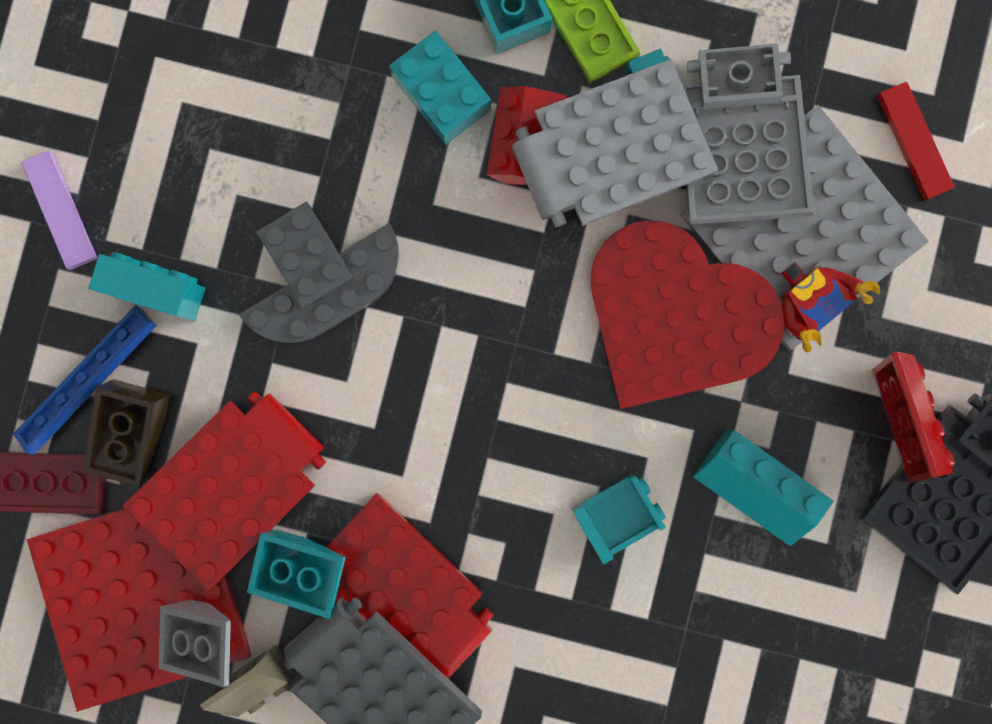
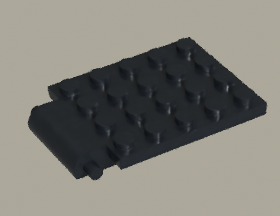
[860,393,992,595]

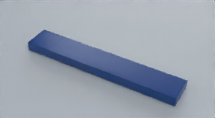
[13,305,157,455]

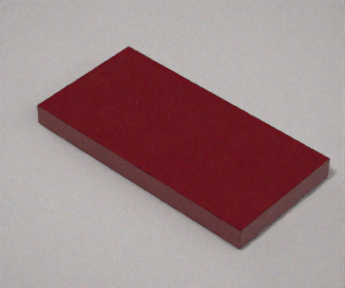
[0,452,106,514]

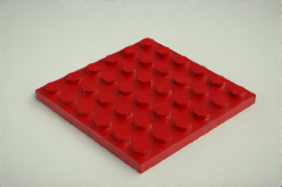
[26,509,252,712]

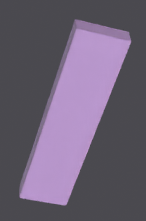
[22,150,98,270]

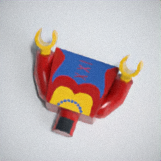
[780,262,880,352]

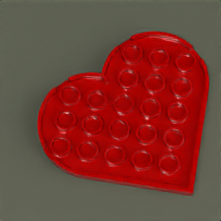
[590,221,785,409]

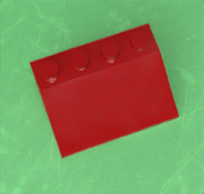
[872,352,955,483]

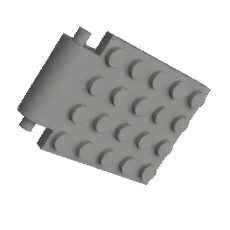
[682,43,814,225]
[512,59,718,228]

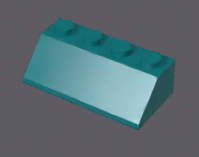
[693,429,834,546]

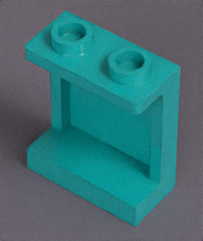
[571,474,666,565]

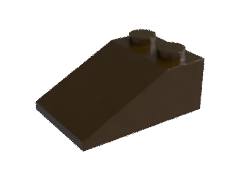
[82,379,170,487]

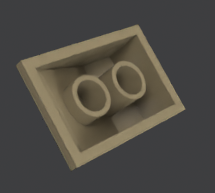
[200,644,295,717]

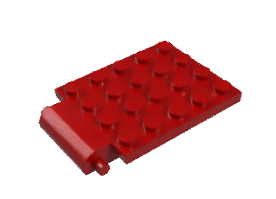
[123,391,326,592]
[326,493,494,679]

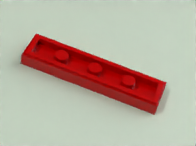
[877,81,955,201]

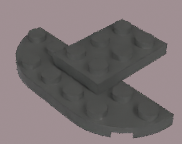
[239,201,399,343]

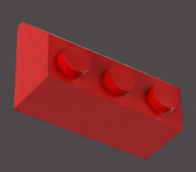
[487,86,569,185]

